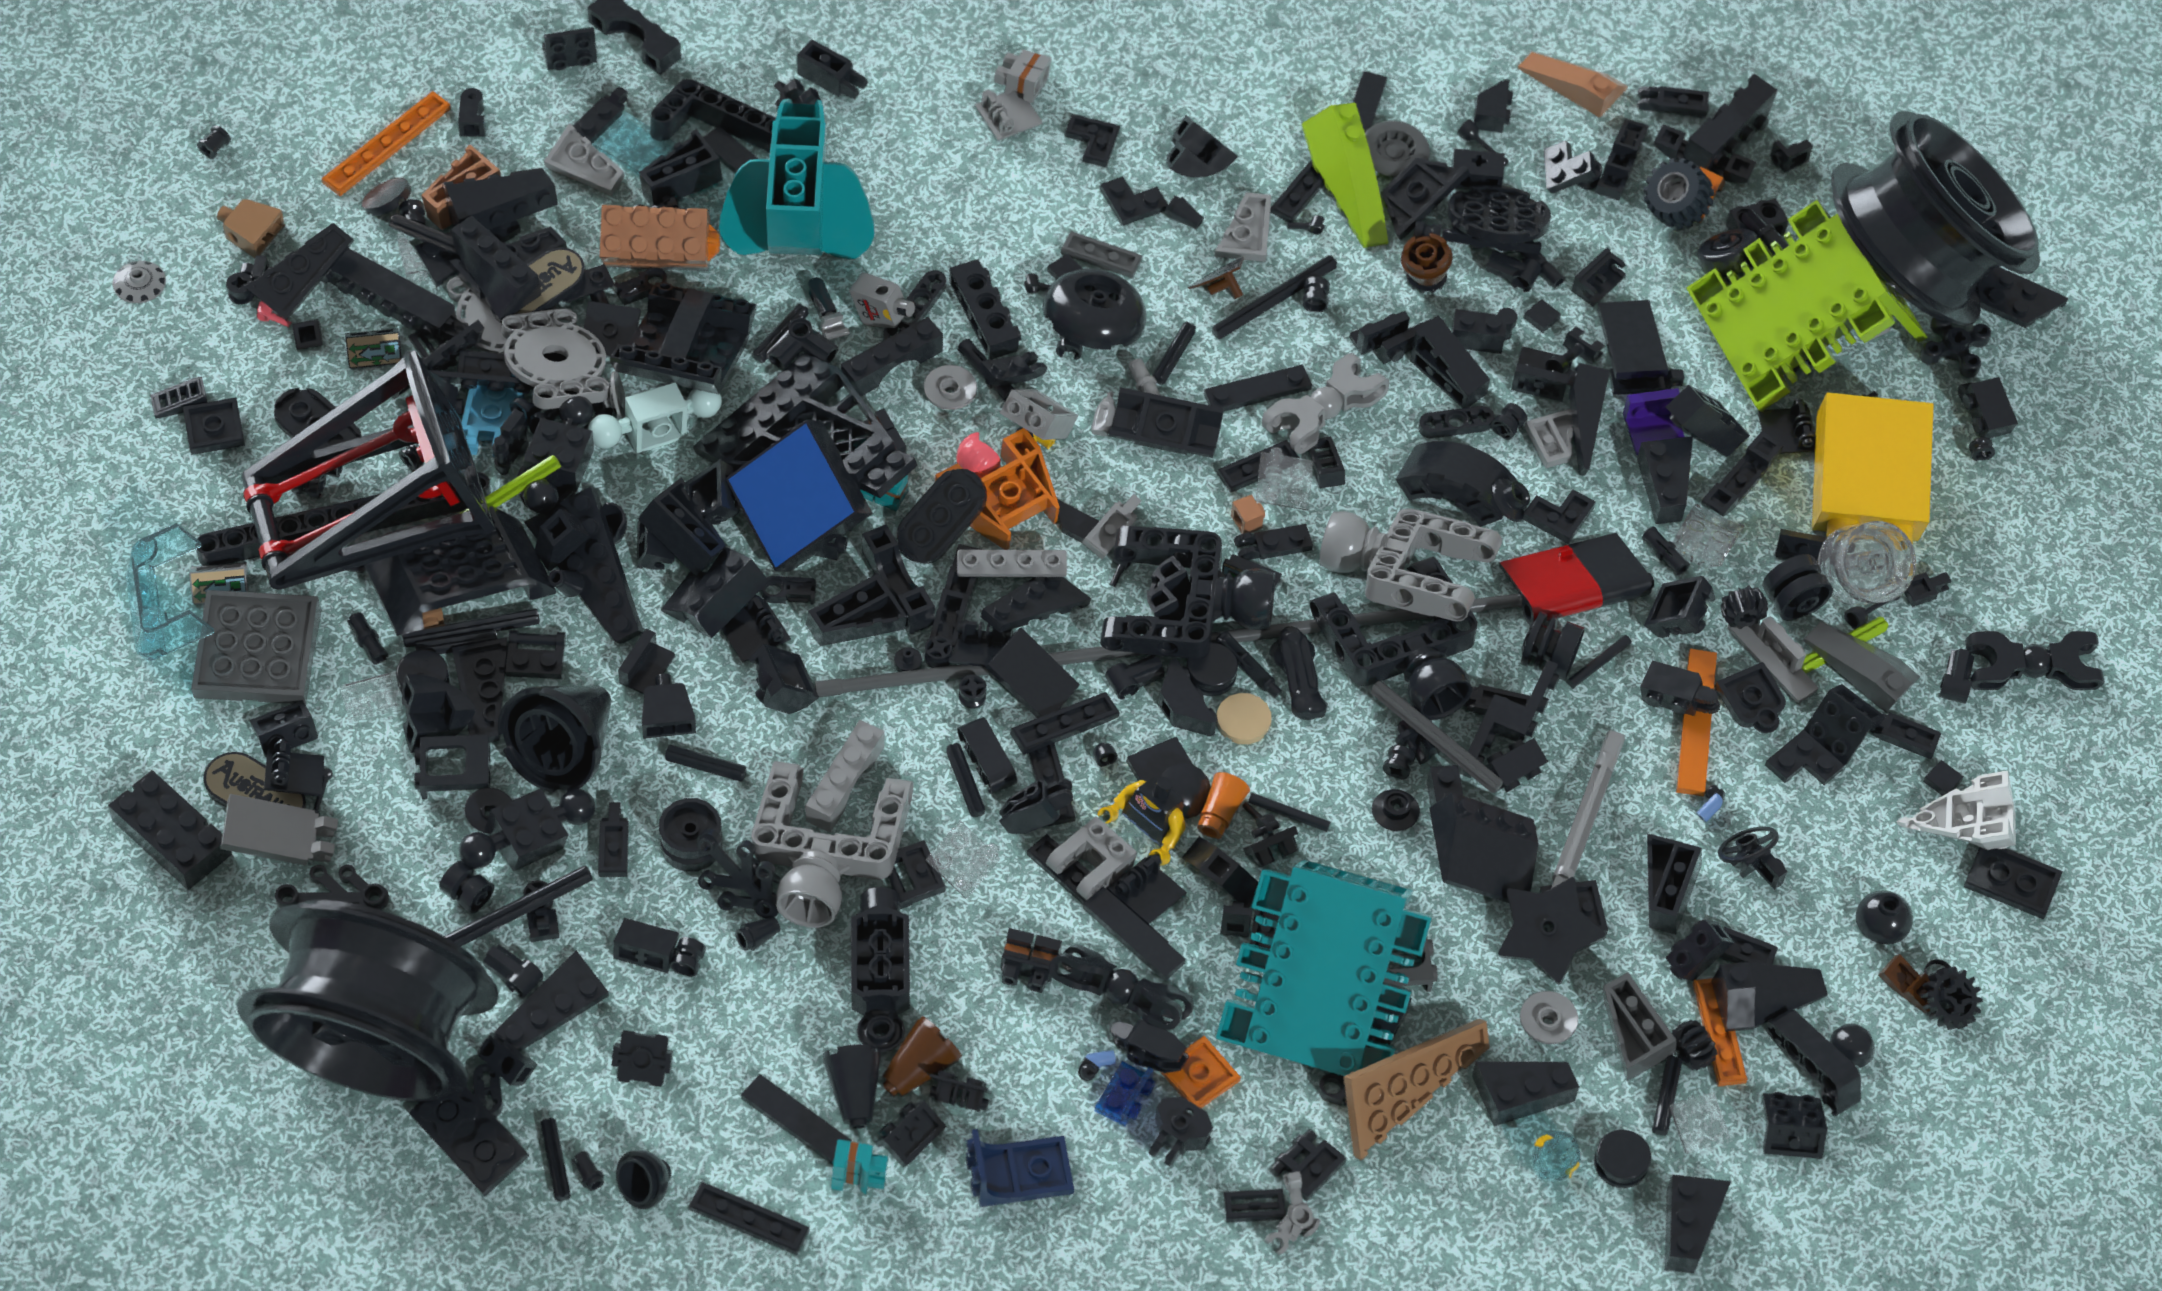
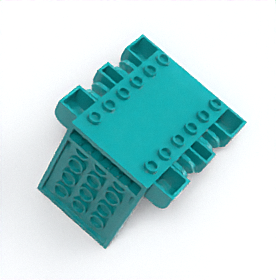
[1215,859,1432,1076]

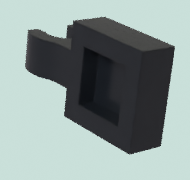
[1900,572,1952,607]

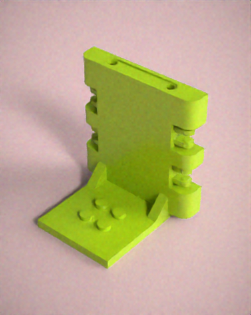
[1686,200,1928,412]

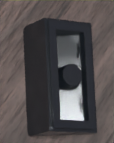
[661,571,706,623]

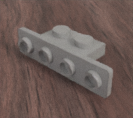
[957,550,1067,577]
[1727,616,1818,703]

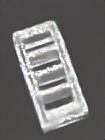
[397,232,429,286]

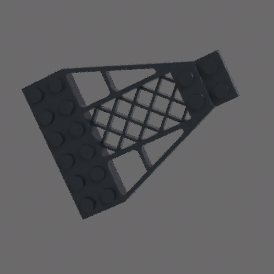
[693,353,917,498]

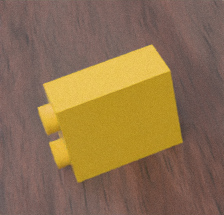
[1812,392,1934,549]

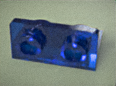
[1094,1061,1156,1127]

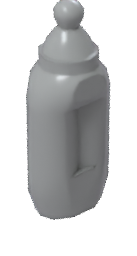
[1091,392,1116,436]

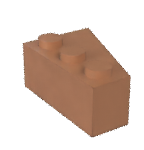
[421,144,501,230]

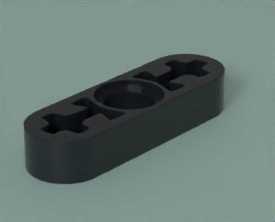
[1418,406,1494,439]

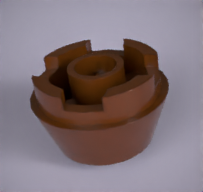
[1401,233,1453,286]

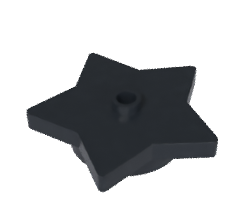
[1498,877,1606,985]

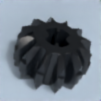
[1721,585,1768,629]
[1672,1020,1717,1071]

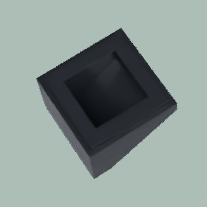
[292,319,323,350]

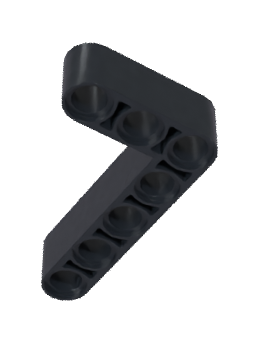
[650,79,776,152]

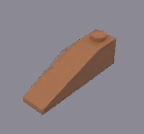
[1518,52,1628,118]

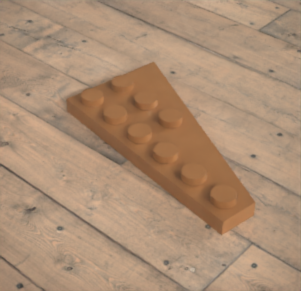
[1344,1019,1490,1160]

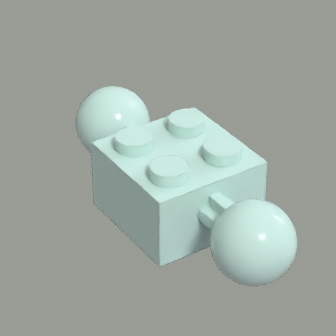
[588,382,722,454]

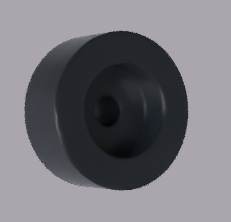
[894,647,922,672]

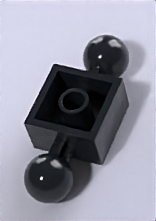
[523,394,594,513]
[459,788,596,871]

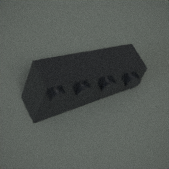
[1683,74,1778,170]

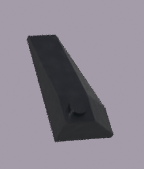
[1567,363,1610,476]
[1711,962,1828,1032]

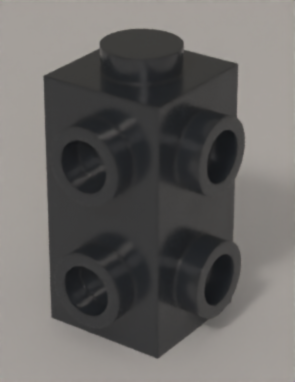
[1486,738,1548,793]
[1665,919,1734,981]

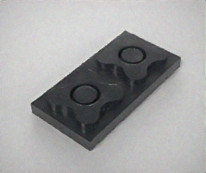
[408,1087,530,1196]

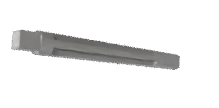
[1551,730,1625,888]

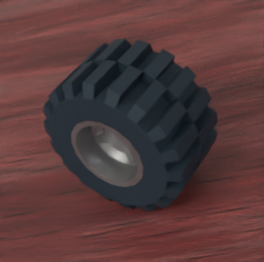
[1643,158,1714,229]

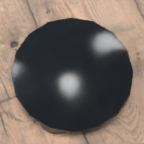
[1161,763,1211,819]

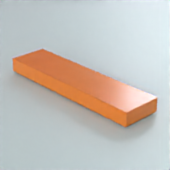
[1693,978,1747,1086]

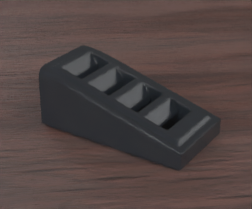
[150,377,207,419]
[1308,436,1345,489]

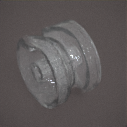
[1818,521,1916,605]

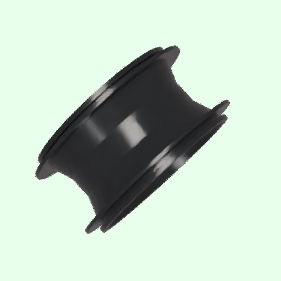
[1831,111,2040,326]
[237,900,499,1102]

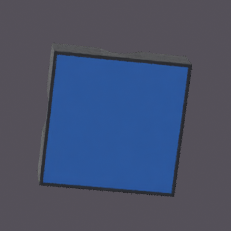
[725,420,873,572]

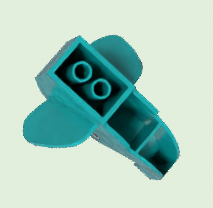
[719,98,875,260]

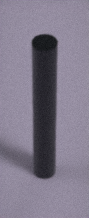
[1566,635,1632,689]
[1248,793,1331,832]

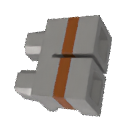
[994,50,1052,103]

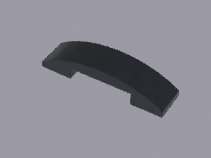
[1653,124,1757,183]
[1701,431,1784,517]

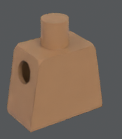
[217,199,285,258]

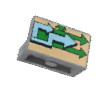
[189,562,248,605]

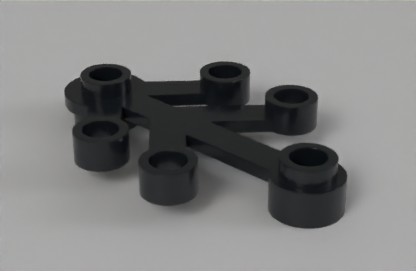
[696,829,779,919]
[275,865,389,910]

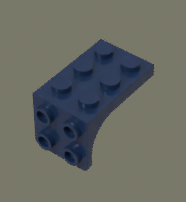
[966,1129,1074,1207]

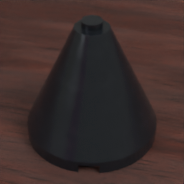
[498,685,611,793]

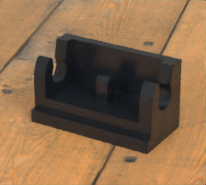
[1571,247,1626,307]
[637,521,675,570]
[613,918,679,973]

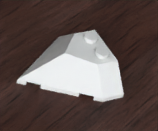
[1896,771,2016,850]

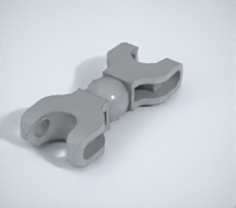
[1262,353,1390,454]

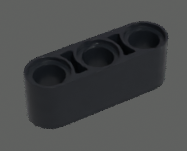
[957,717,1017,794]

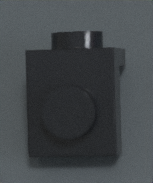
[1740,852,1788,890]

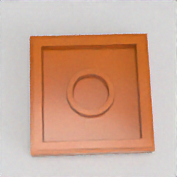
[1159,1036,1241,1108]

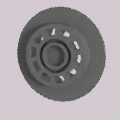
[1365,121,1430,177]

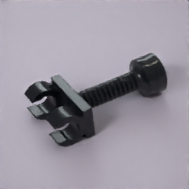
[1545,326,1606,374]

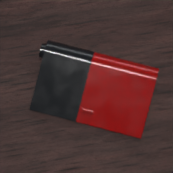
[1499,533,1654,625]

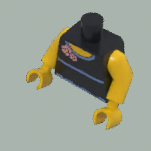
[1098,777,1186,866]

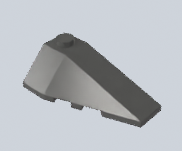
[1803,621,1920,713]

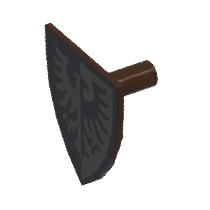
[1188,257,1244,299]

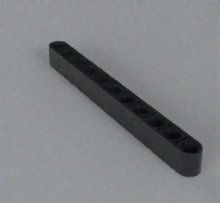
[195,472,491,566]

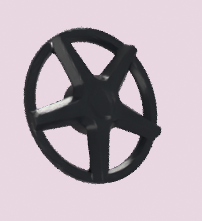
[1718,826,1779,866]

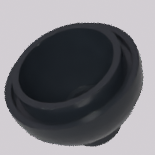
[1856,890,1913,944]
[616,1149,671,1210]

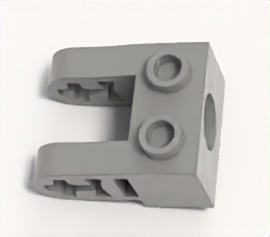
[1046,816,1137,900]

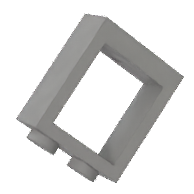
[1000,389,1079,440]

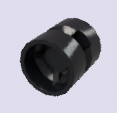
[439,860,494,914]

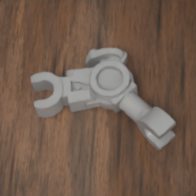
[1264,1171,1320,1255]

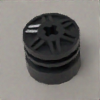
[1520,611,1585,681]

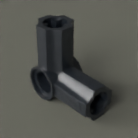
[766,318,838,369]

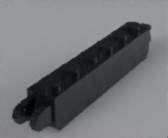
[304,243,467,342]

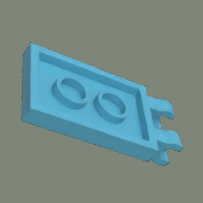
[462,374,524,457]

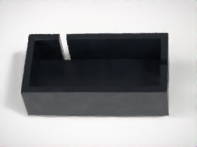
[108,770,232,891]

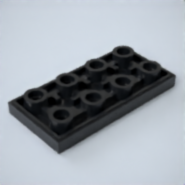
[1597,300,1668,380]

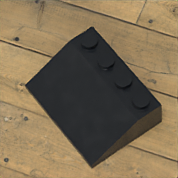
[1429,792,1539,903]

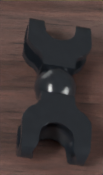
[1965,631,2105,690]
[1049,944,1194,1030]

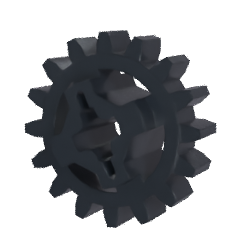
[1921,966,1983,1030]

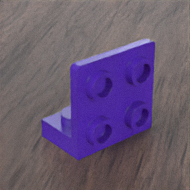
[1623,388,1685,456]

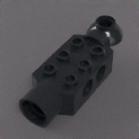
[851,887,910,1053]

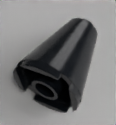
[822,1044,881,1129]

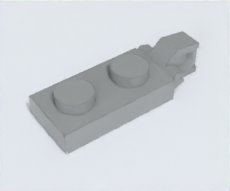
[1082,494,1142,560]

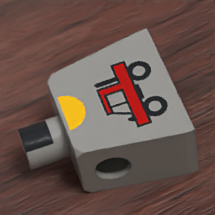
[849,272,915,328]

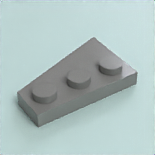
[544,123,625,196]
[1214,193,1271,262]

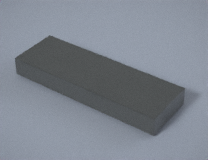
[1061,231,1143,279]

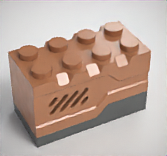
[600,205,720,271]

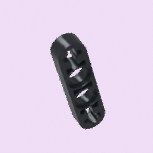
[883,270,946,341]

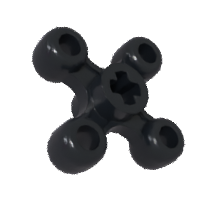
[1920,317,1991,378]

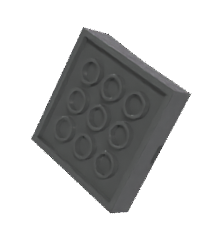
[191,590,322,705]

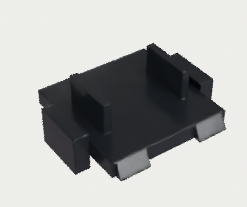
[611,1030,674,1087]

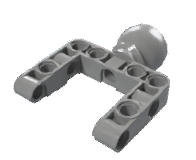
[1320,509,1502,621]
[752,761,913,928]

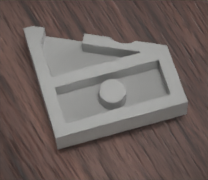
[1524,409,1573,468]

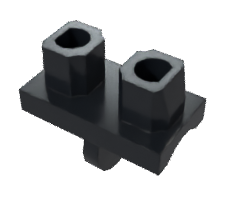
[774,78,821,111]
[1395,720,1440,765]
[1243,817,1299,868]

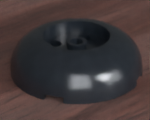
[1043,269,1147,350]

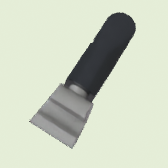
[808,277,850,340]

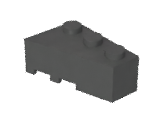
[1603,972,1676,1081]

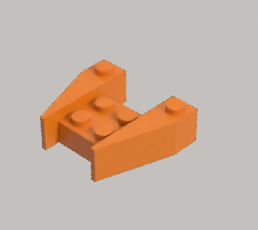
[935,428,1060,550]

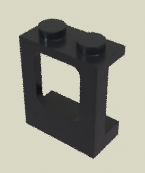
[414,735,491,799]

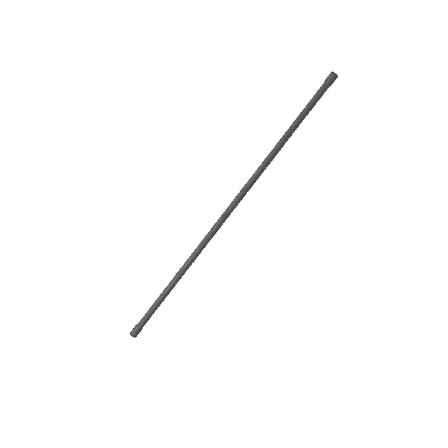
[815,593,1522,698]

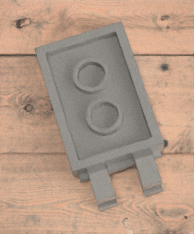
[220,794,338,865]

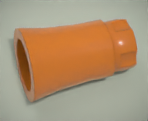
[1197,772,1250,839]

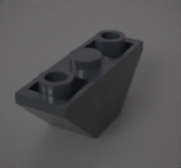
[1159,658,1218,736]
[1182,836,1258,908]

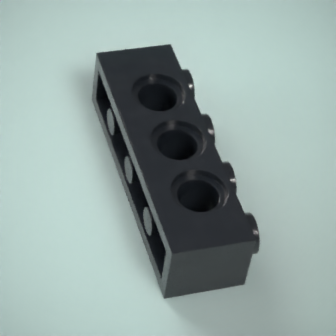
[949,259,1021,360]

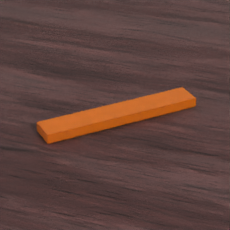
[321,91,451,196]
[1676,649,1717,797]

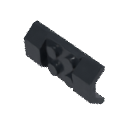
[1109,387,1224,458]

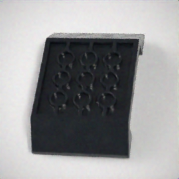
[610,282,757,394]
[363,506,556,636]

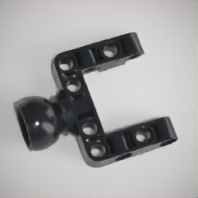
[1100,526,1275,659]
[1309,556,1478,720]

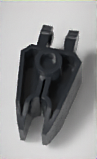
[999,778,1073,834]
[1110,1019,1189,1073]

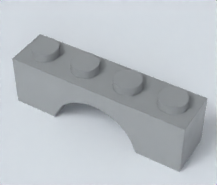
[805,720,884,833]

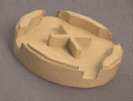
[1216,693,1271,744]

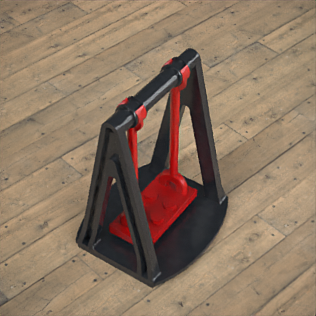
[241,351,495,590]

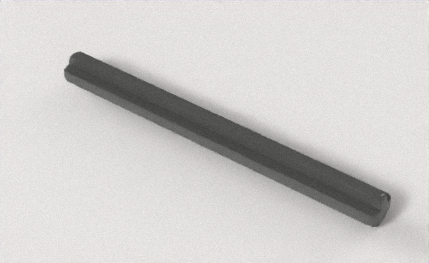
[1371,681,1503,793]

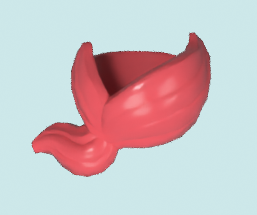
[956,432,1001,478]

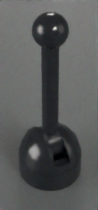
[1457,119,1509,167]
[1844,590,1901,630]

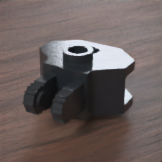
[1148,1097,1213,1167]

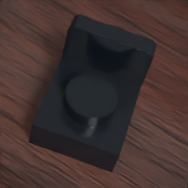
[1770,139,1813,173]

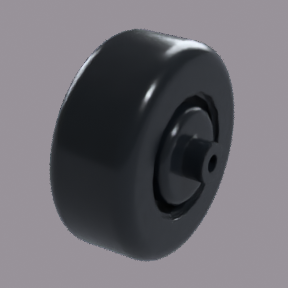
[1697,229,1758,278]

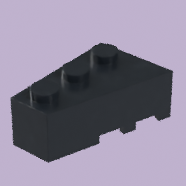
[639,129,723,206]
[1637,436,1693,524]
[1647,833,1702,935]
[1472,1062,1579,1126]
[1664,1174,1731,1273]

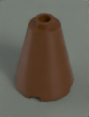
[882,1016,962,1097]

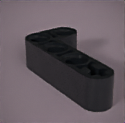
[1765,1009,1861,1116]

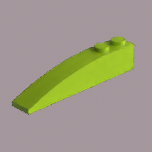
[1302,103,1388,248]

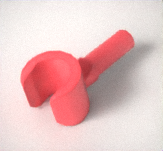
[257,301,292,328]

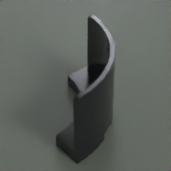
[1396,441,1518,527]

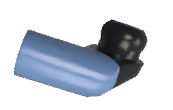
[1696,785,1725,822]
[1078,1050,1116,1081]

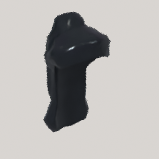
[1269,626,1328,720]

